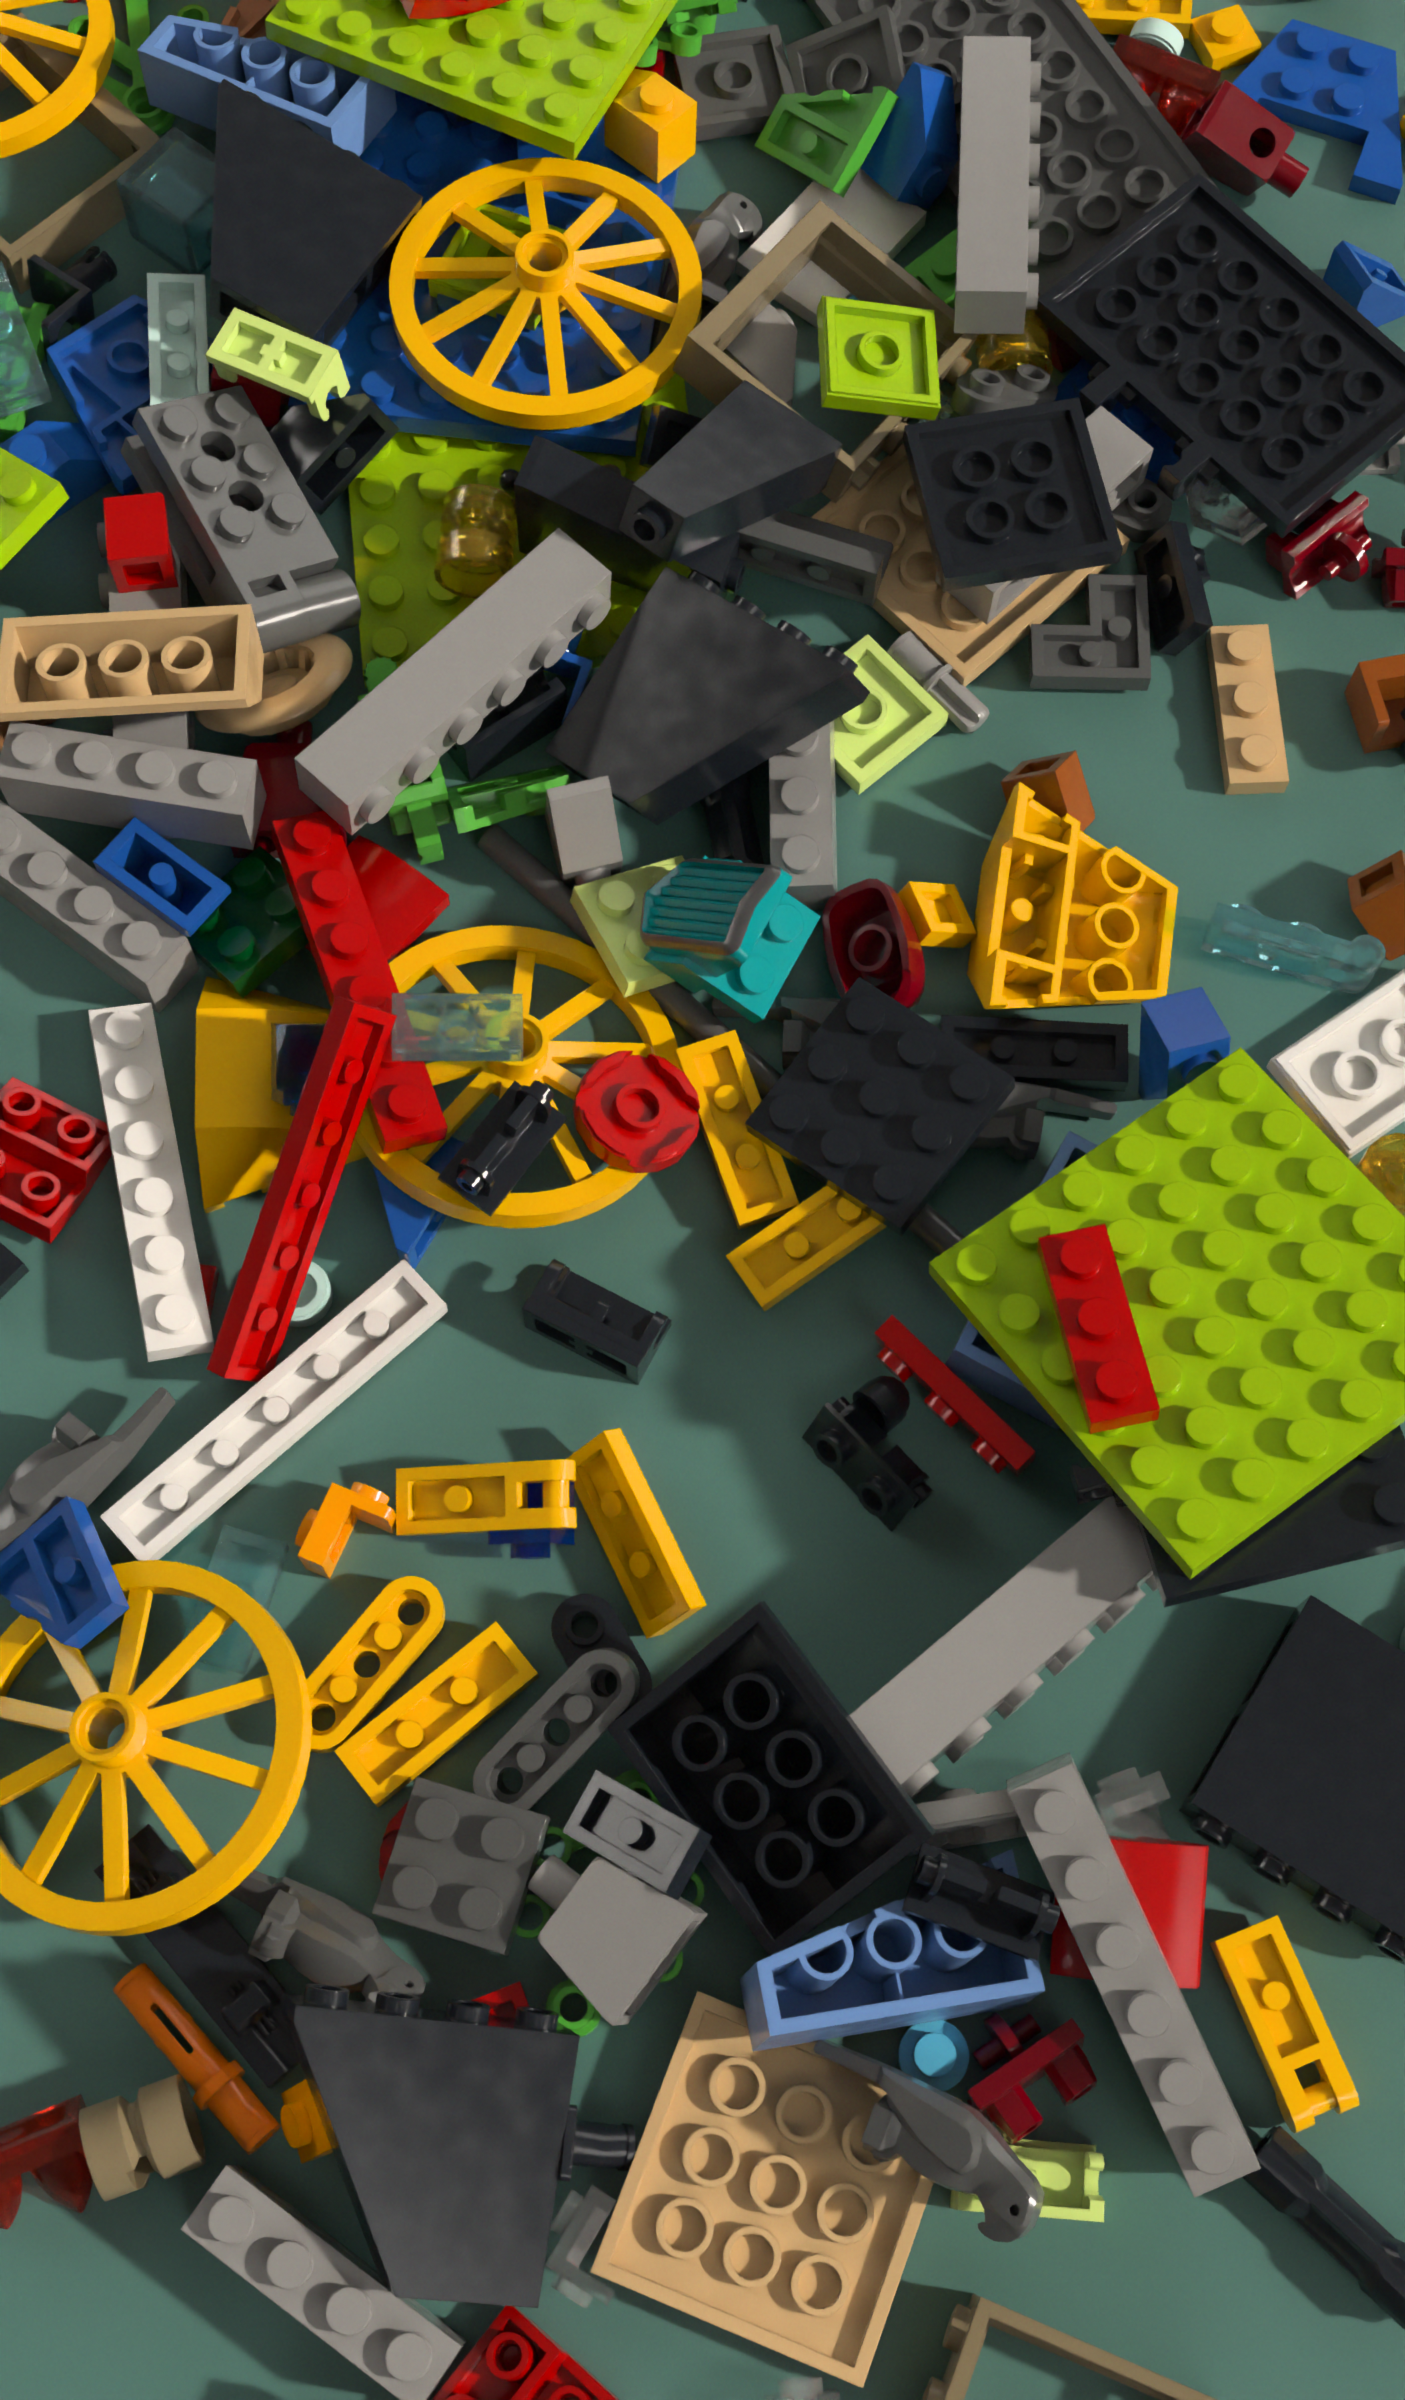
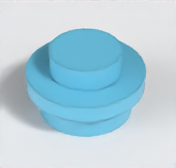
[898,2020,969,2091]

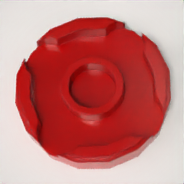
[572,1051,700,1173]

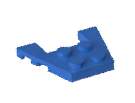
[1232,19,1403,205]
[46,295,215,496]

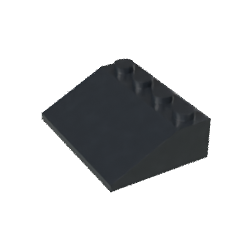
[607,1601,936,1956]

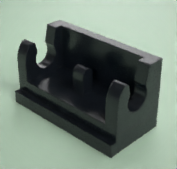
[447,666,567,782]
[522,1259,672,1385]

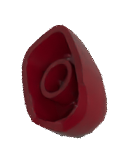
[822,878,926,1009]

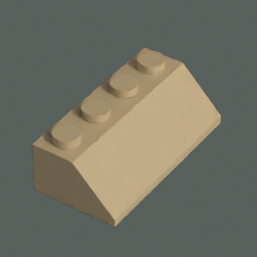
[0,604,264,722]

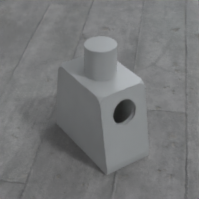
[528,1854,708,2026]

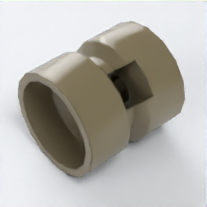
[78,2074,206,2202]

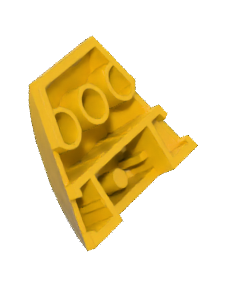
[967,782,1178,1009]
[194,977,367,1213]

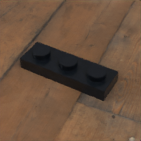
[939,1015,1128,1092]

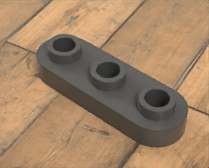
[473,1647,640,1810]

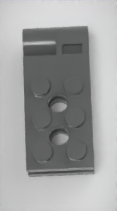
[120,385,361,653]

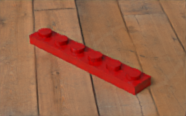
[271,811,448,1154]
[206,996,397,1382]

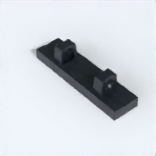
[94,1824,300,2089]

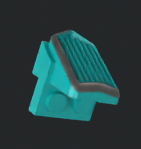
[640,855,821,1023]

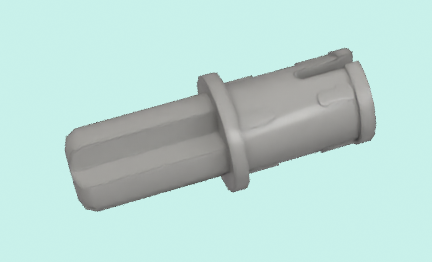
[887,631,989,734]

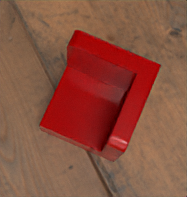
[103,492,179,593]

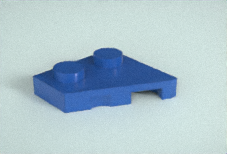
[0,1496,130,1649]

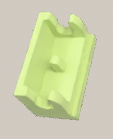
[205,307,350,421]
[950,2138,1105,2222]

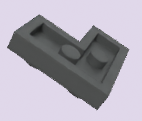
[1028,574,1151,691]

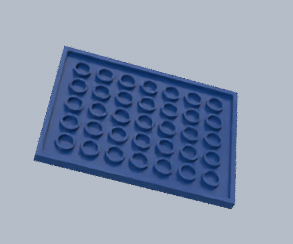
[288,90,680,457]

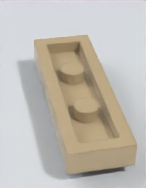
[1205,624,1289,795]

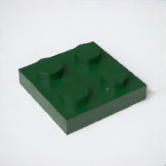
[185,846,309,999]

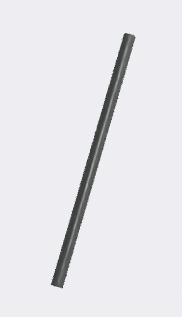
[478,824,965,1256]

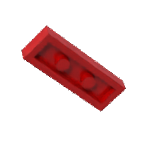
[1037,1224,1160,1434]
[874,1314,1036,1477]

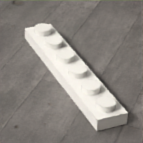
[88,1002,214,1362]
[100,1259,448,1561]

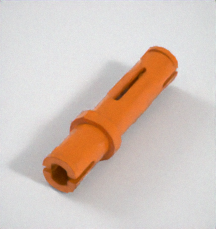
[113,1963,281,2155]

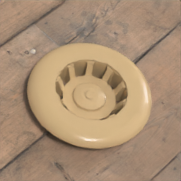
[195,633,353,736]

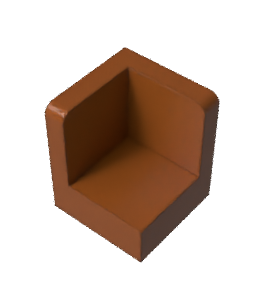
[1344,654,1405,754]
[1000,750,1095,832]
[1347,850,1405,961]

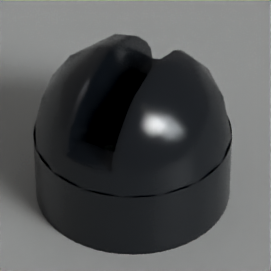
[852,1376,910,1434]

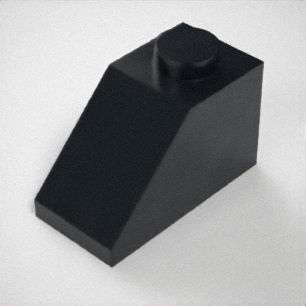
[269,393,400,515]

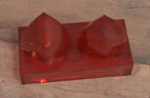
[1113,33,1222,136]
[0,2094,93,2229]

